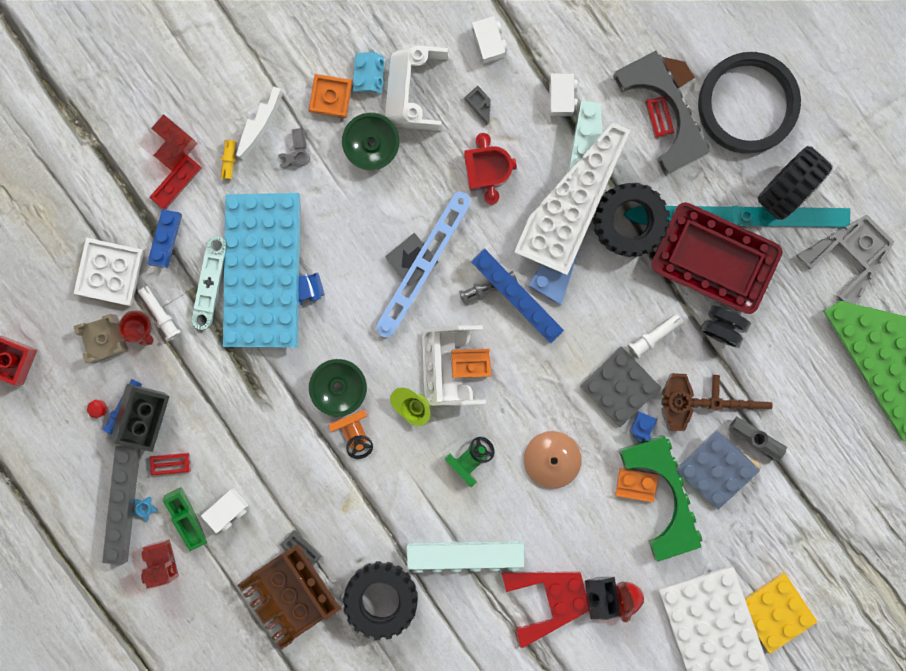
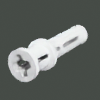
[138,286,181,342]
[628,314,683,359]

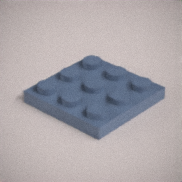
[676,429,760,510]

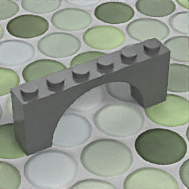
[613,51,710,176]

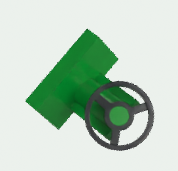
[445,437,495,487]

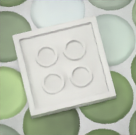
[74,238,144,306]

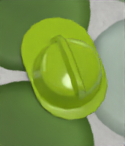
[390,387,431,427]

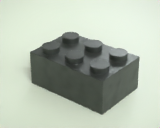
[110,383,170,452]

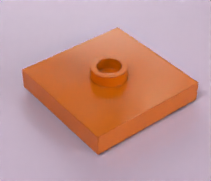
[308,74,353,119]

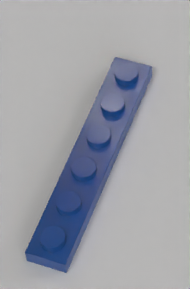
[471,248,564,344]

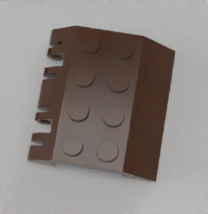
[237,544,342,650]

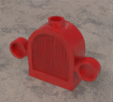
[464,133,517,205]

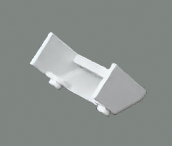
[385,46,448,131]
[422,325,486,405]

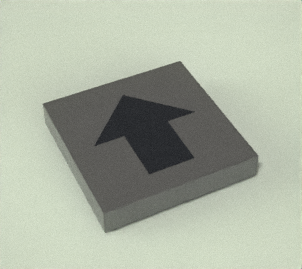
[385,233,439,286]

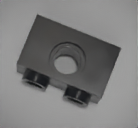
[585,577,621,620]

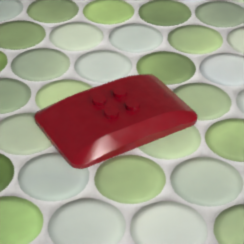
[651,202,783,314]

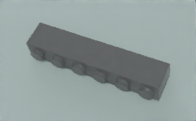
[102,445,140,565]

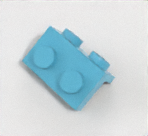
[352,52,385,94]

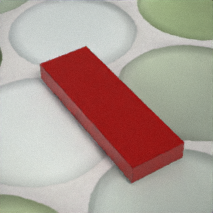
[149,154,202,210]

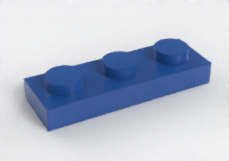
[147,210,182,269]

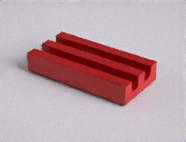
[645,96,675,138]
[149,453,191,476]

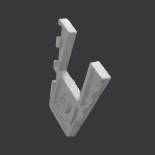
[797,215,895,304]

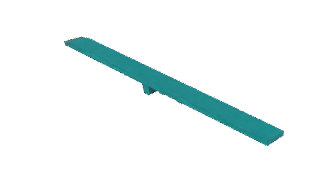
[623,206,850,227]

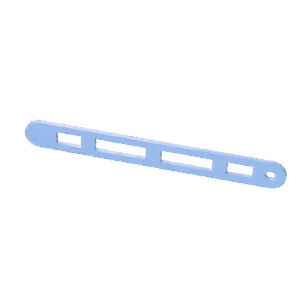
[376,192,471,337]

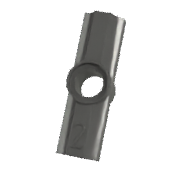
[728,416,787,461]

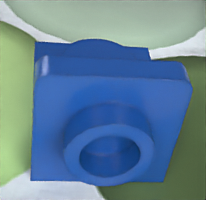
[630,411,657,442]

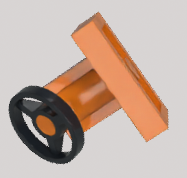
[328,409,373,459]

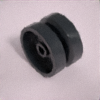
[700,305,751,348]

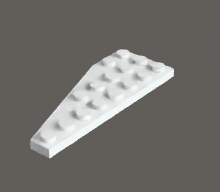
[514,123,630,275]

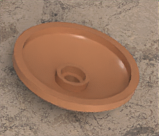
[524,431,582,489]

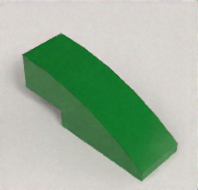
[163,487,207,551]

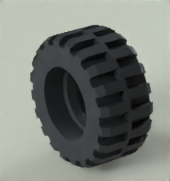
[758,146,833,220]
[593,183,670,257]
[343,561,418,640]

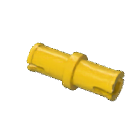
[220,140,237,180]

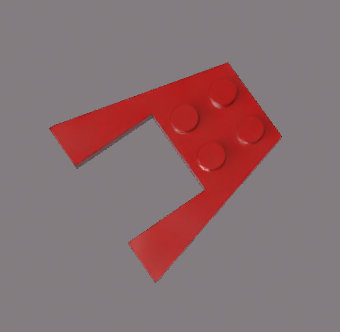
[501,571,589,648]

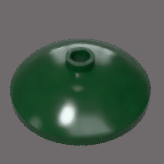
[342,112,400,170]
[309,359,367,417]

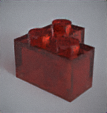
[151,114,198,171]
[141,539,179,589]

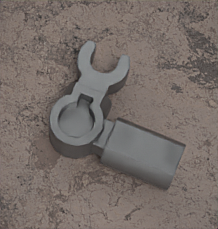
[278,128,310,169]

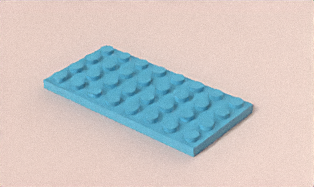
[223,193,300,348]

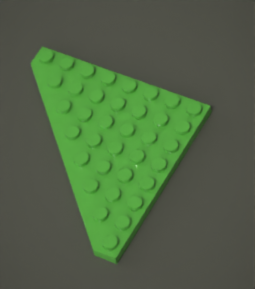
[823,301,906,441]

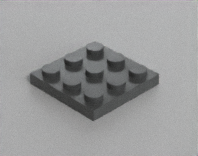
[580,346,662,428]

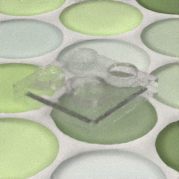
[141,255,195,308]

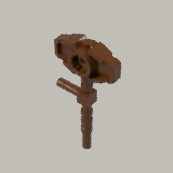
[661,373,773,431]

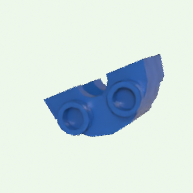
[299,273,325,306]

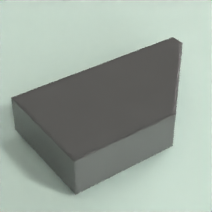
[464,86,491,125]

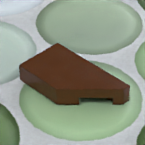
[663,57,695,88]

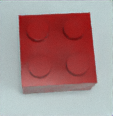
[0,336,38,386]

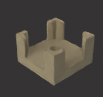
[74,314,129,363]

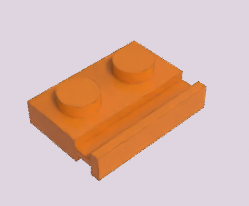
[451,349,491,378]
[615,468,658,502]

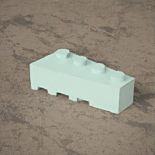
[567,101,603,173]

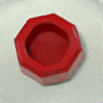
[87,399,108,419]

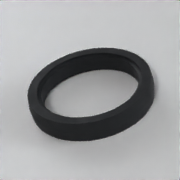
[698,52,801,154]

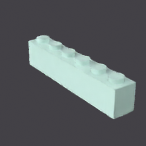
[407,541,524,573]

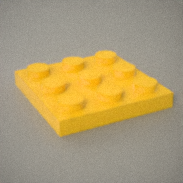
[745,572,818,654]

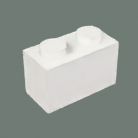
[472,16,508,64]
[549,74,577,116]
[201,488,249,533]

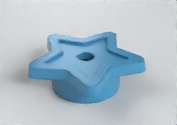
[133,497,157,522]

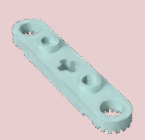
[192,236,226,330]

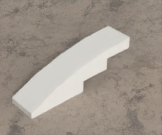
[236,87,283,160]

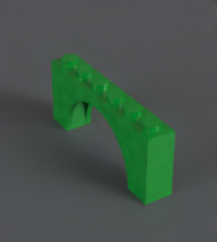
[618,435,703,562]

